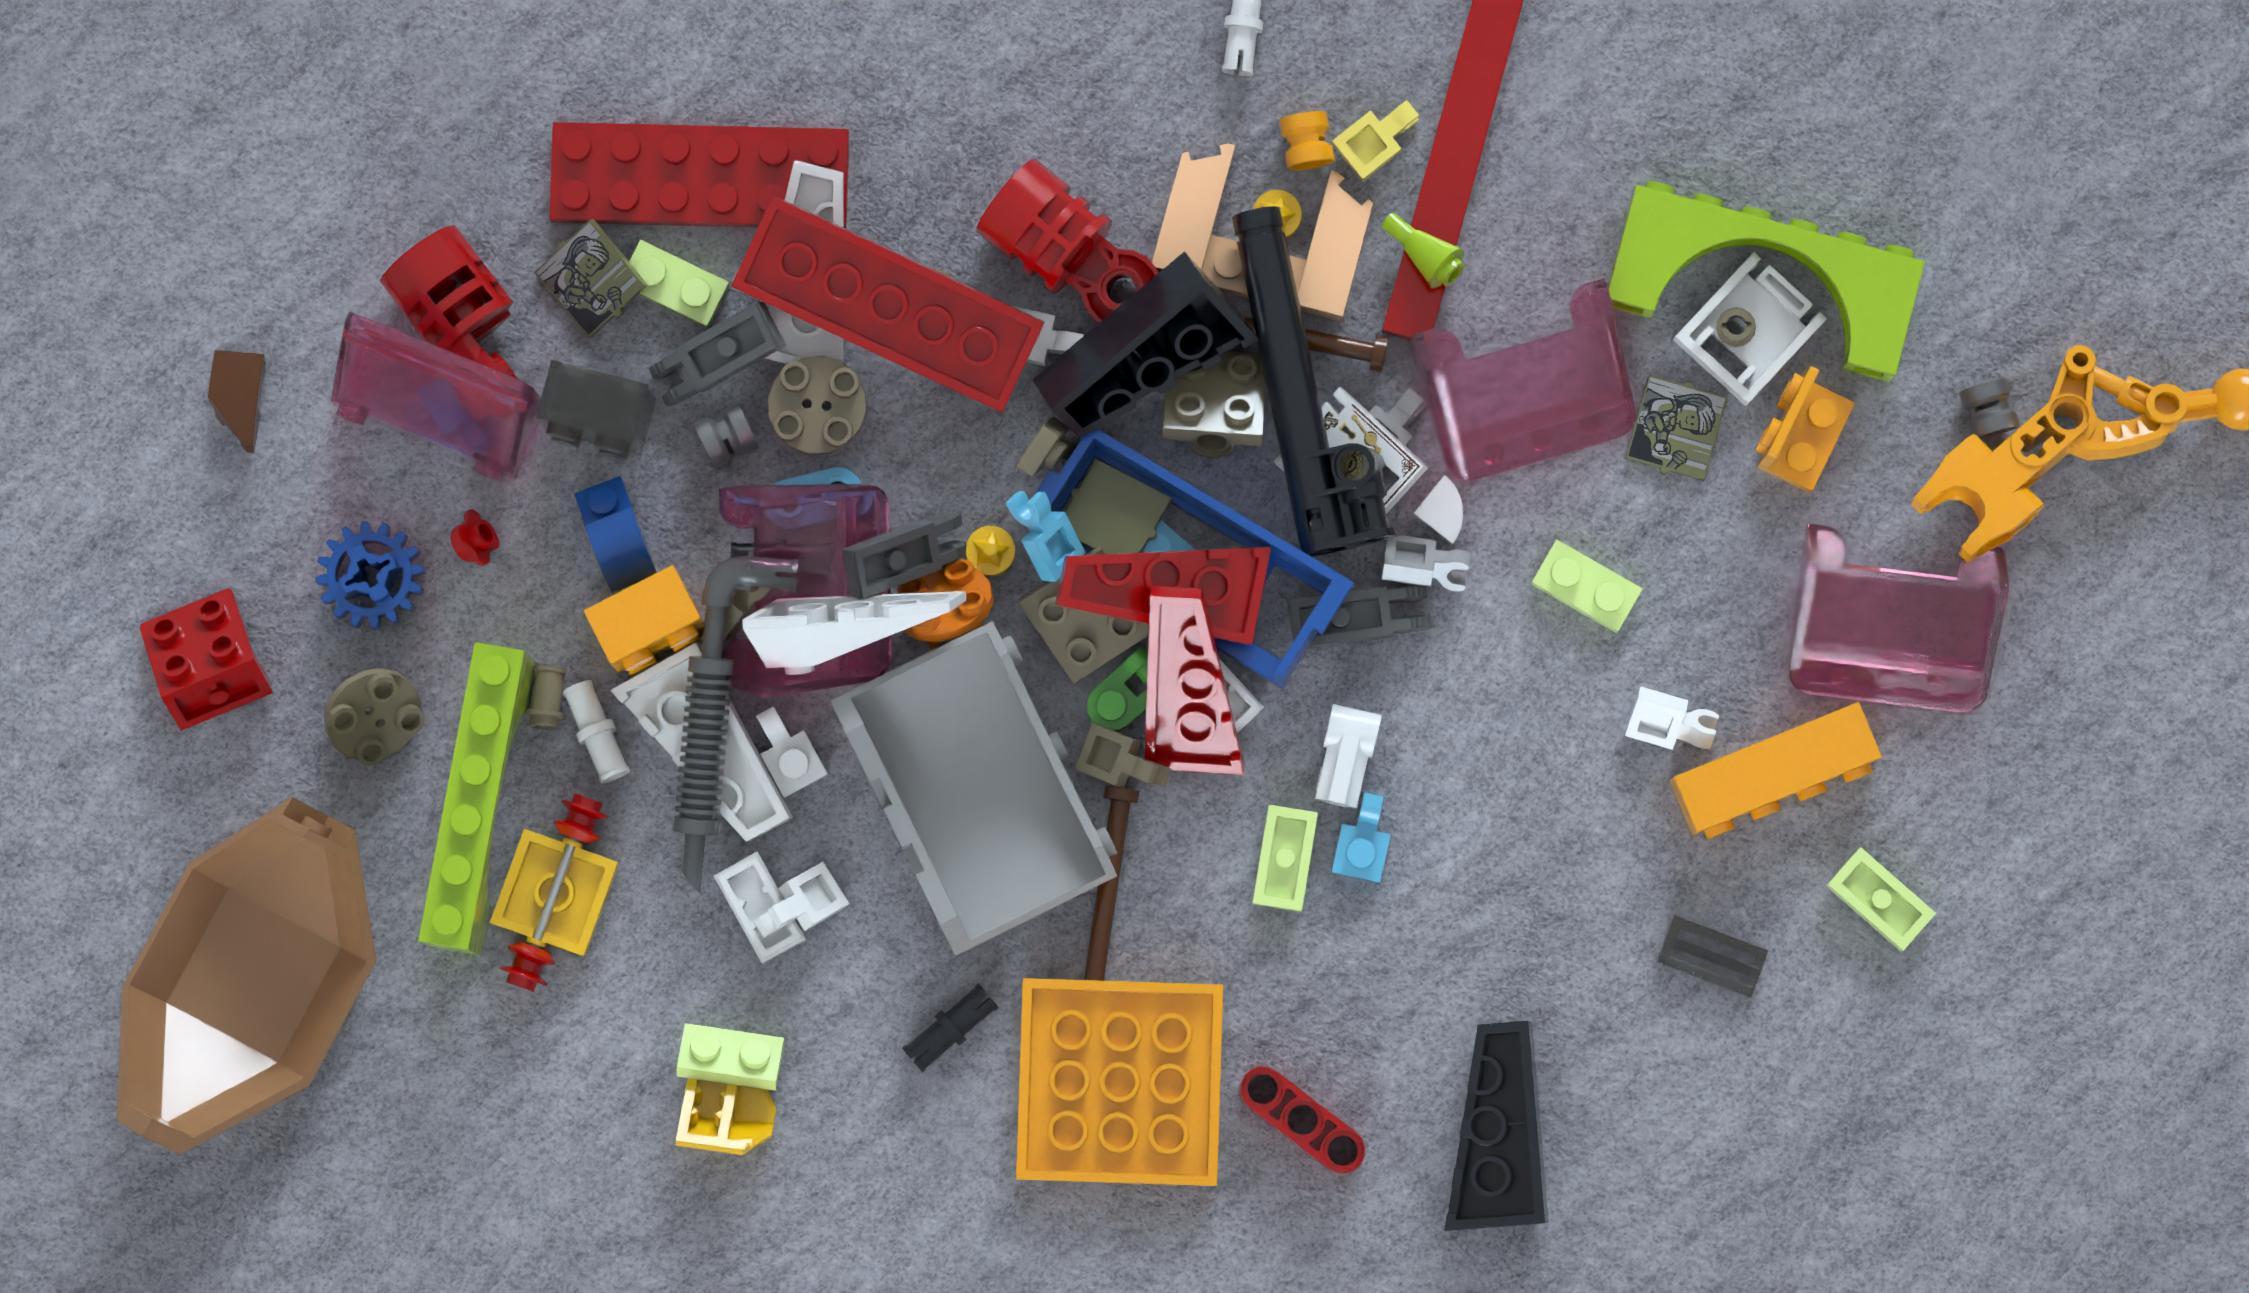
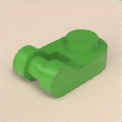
[1087,646,1148,732]

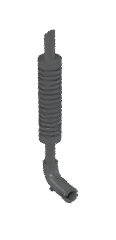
[673,551,799,893]

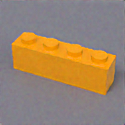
[1669,702,1882,840]

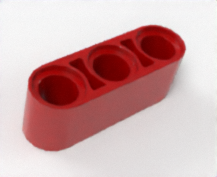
[1239,1066,1365,1174]

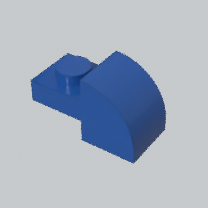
[574,476,657,593]

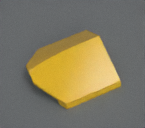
[675,1078,776,1155]

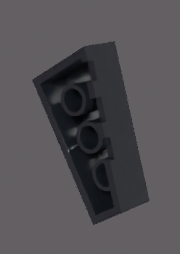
[1032,251,1259,438]
[1444,1021,1549,1231]

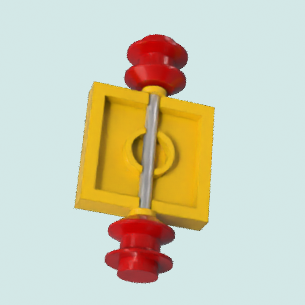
[490,793,620,992]

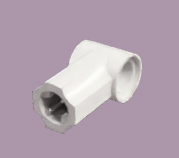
[1315,704,1382,809]

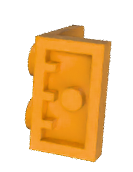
[1755,365,1855,493]

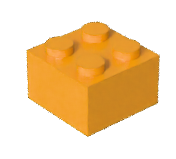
[583,565,705,676]

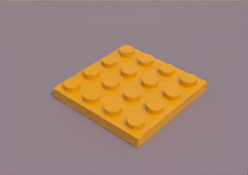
[1016,978,1223,1186]

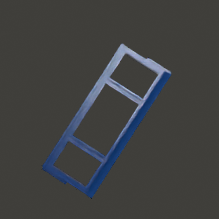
[1029,429,1354,690]

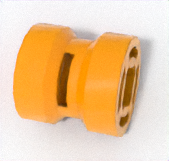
[1279,111,1335,171]

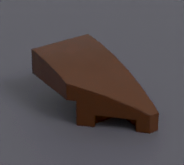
[208,350,266,453]

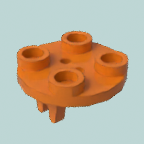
[897,559,994,649]

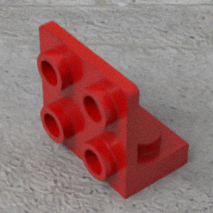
[139,588,273,731]

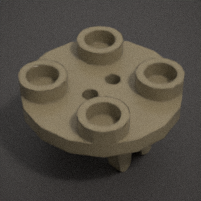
[768,356,867,455]
[324,668,425,766]

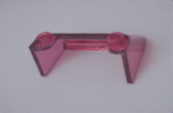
[1409,278,1636,481]
[330,312,546,482]
[719,484,892,698]
[1789,524,2009,713]

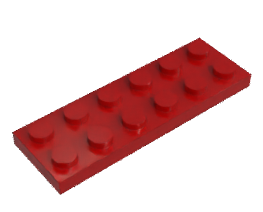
[549,122,850,229]
[731,195,1045,413]

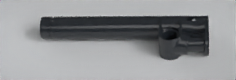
[1232,206,1398,557]

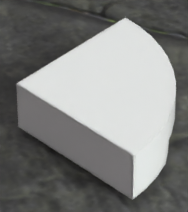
[1413,475,1463,546]

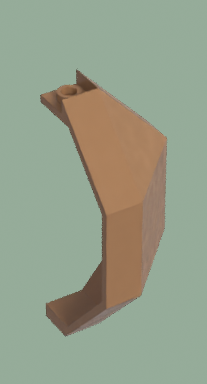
[117,797,376,1154]

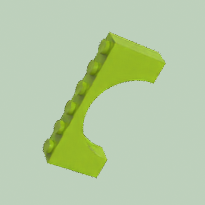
[1603,181,1925,382]
[418,642,537,956]

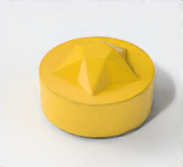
[1253,190,1302,239]
[966,526,1016,577]

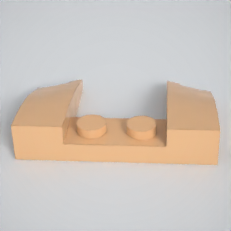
[1152,144,1373,323]

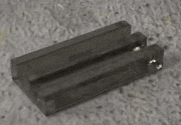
[1656,915,1768,998]

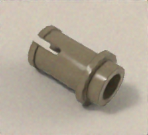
[1716,307,1756,347]
[525,665,566,730]

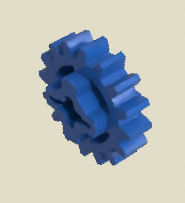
[315,521,426,630]

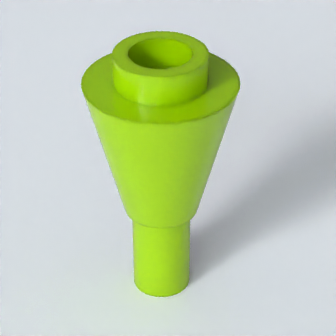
[1382,212,1465,288]

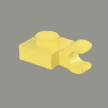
[1332,100,1419,182]

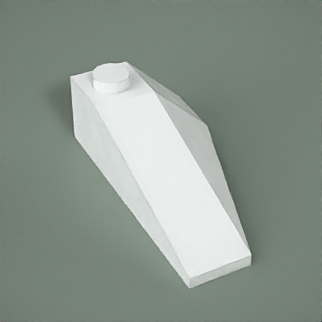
[742,591,966,675]

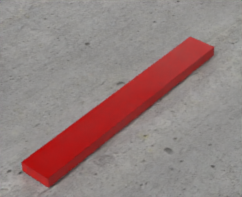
[1381,0,1524,345]

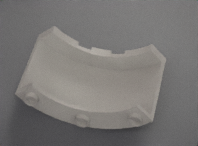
[830,621,1117,956]

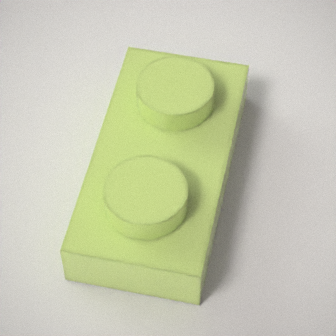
[629,239,730,329]
[1531,539,1643,633]
[1252,805,1318,912]
[1826,847,1936,952]
[677,1023,784,1091]

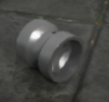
[1959,378,2020,439]
[694,403,759,469]

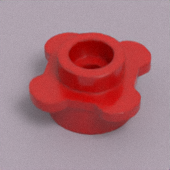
[450,509,499,566]

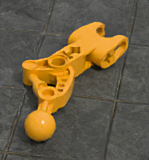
[1911,345,2249,563]

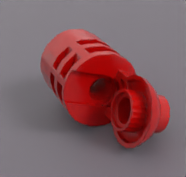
[976,159,1159,323]
[380,225,522,418]

